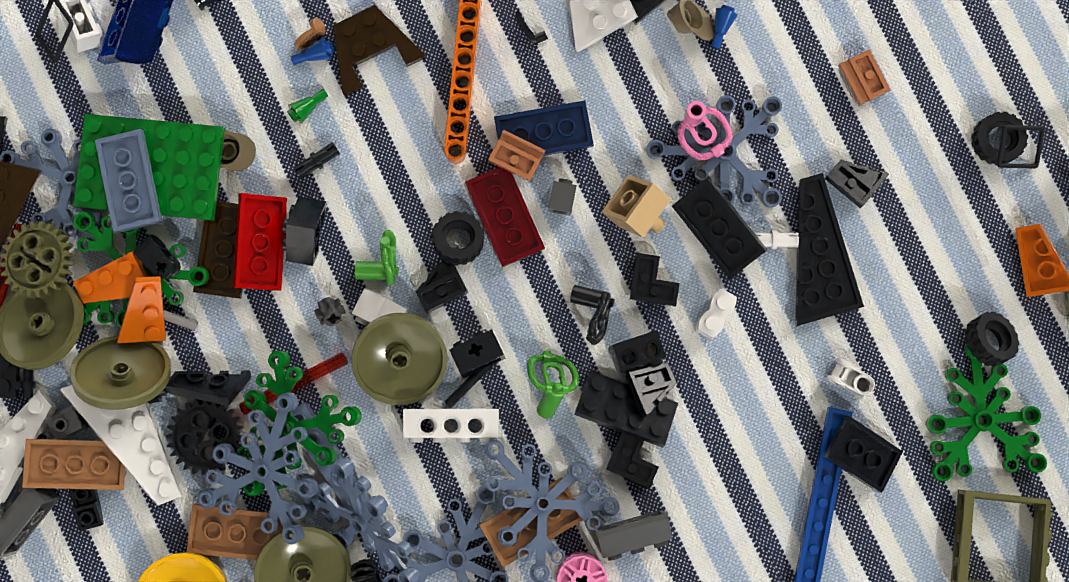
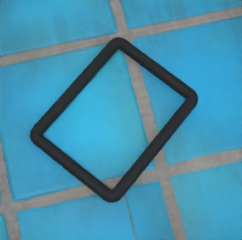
[35,0,74,63]
[997,125,1045,169]

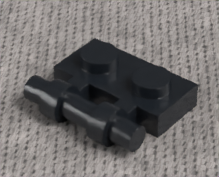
[0,353,36,398]

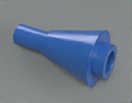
[711,5,738,49]
[291,37,334,65]

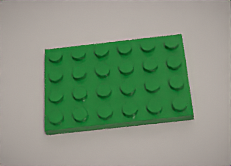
[73,114,225,221]

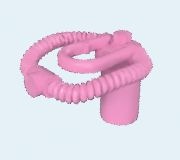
[677,101,733,161]

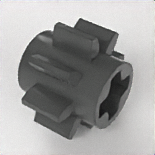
[314,297,346,326]

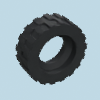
[971,112,1028,165]
[432,211,484,266]
[964,312,1019,367]

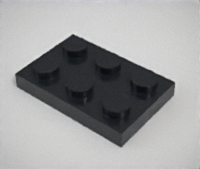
[823,415,903,493]

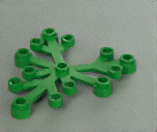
[73,212,209,327]
[926,343,1047,481]
[238,351,362,496]

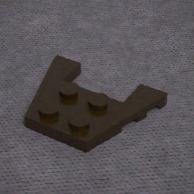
[333,5,425,97]

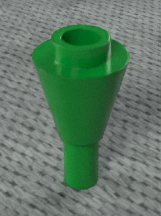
[287,89,328,124]

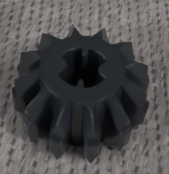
[350,559,381,582]

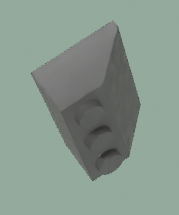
[0,486,60,558]
[595,509,672,561]

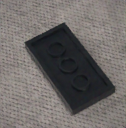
[672,176,767,279]
[574,370,678,448]

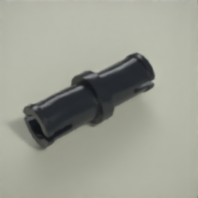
[293,142,340,180]

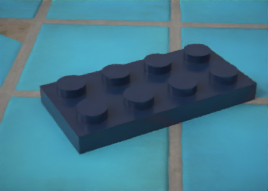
[494,100,594,156]

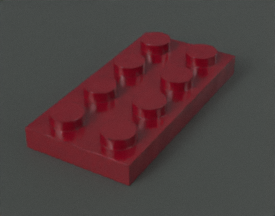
[465,167,545,268]

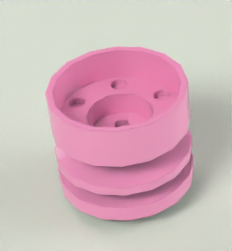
[556,551,608,582]

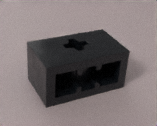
[449,329,506,379]

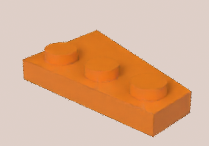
[1015,224,1069,297]
[73,251,149,303]
[117,276,166,343]

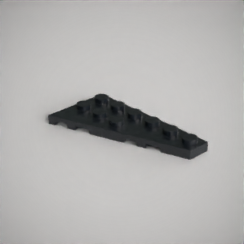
[795,173,864,327]

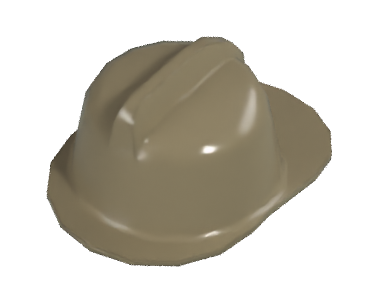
[667,0,715,41]
[220,130,256,171]

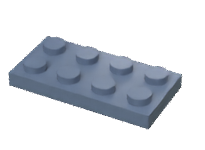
[95,129,162,233]

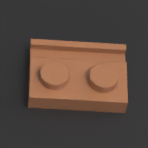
[838,49,891,106]
[488,130,546,182]

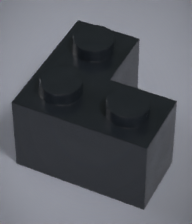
[282,196,326,266]

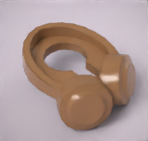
[294,18,326,50]

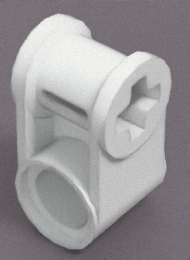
[826,358,875,396]

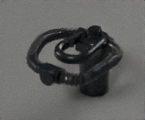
[570,285,615,345]

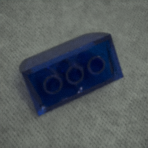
[97,0,173,65]

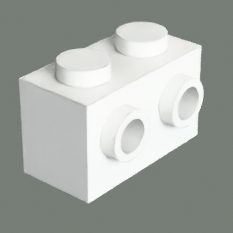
[59,0,103,53]

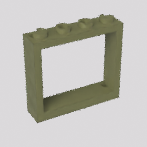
[951,489,1053,582]

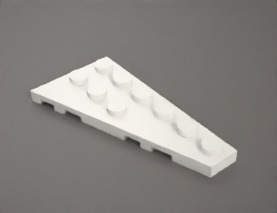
[60,385,181,506]
[0,391,57,504]

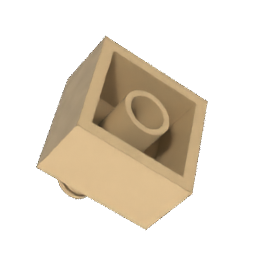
[602,174,671,238]

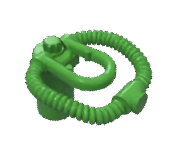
[355,230,399,286]
[527,350,579,419]

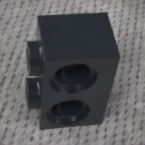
[611,330,666,374]

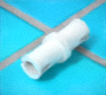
[755,231,799,249]

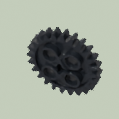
[166,399,244,475]

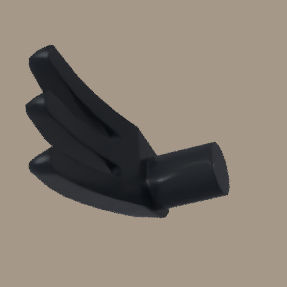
[516,10,548,45]

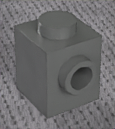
[548,178,577,216]
[46,406,89,440]

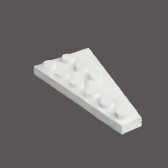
[570,0,638,52]

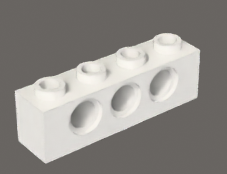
[403,409,499,443]

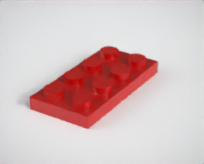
[233,193,287,291]

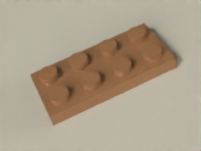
[22,439,125,490]
[479,477,583,567]
[186,504,284,560]

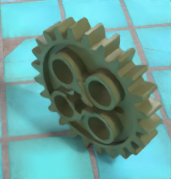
[0,221,75,299]

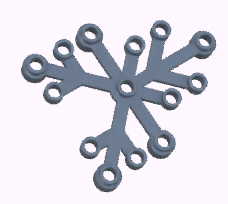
[646,95,782,208]
[0,128,104,237]
[198,392,319,544]
[484,440,620,582]
[303,457,420,582]
[383,485,509,582]

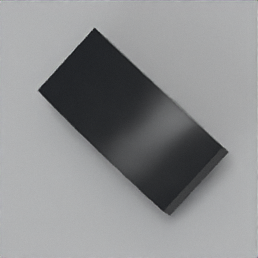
[69,489,104,531]

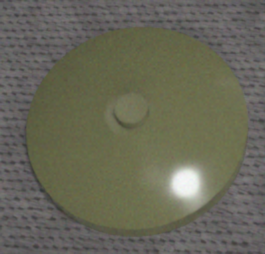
[0,277,84,370]
[352,313,447,405]
[70,336,171,410]
[254,525,351,582]

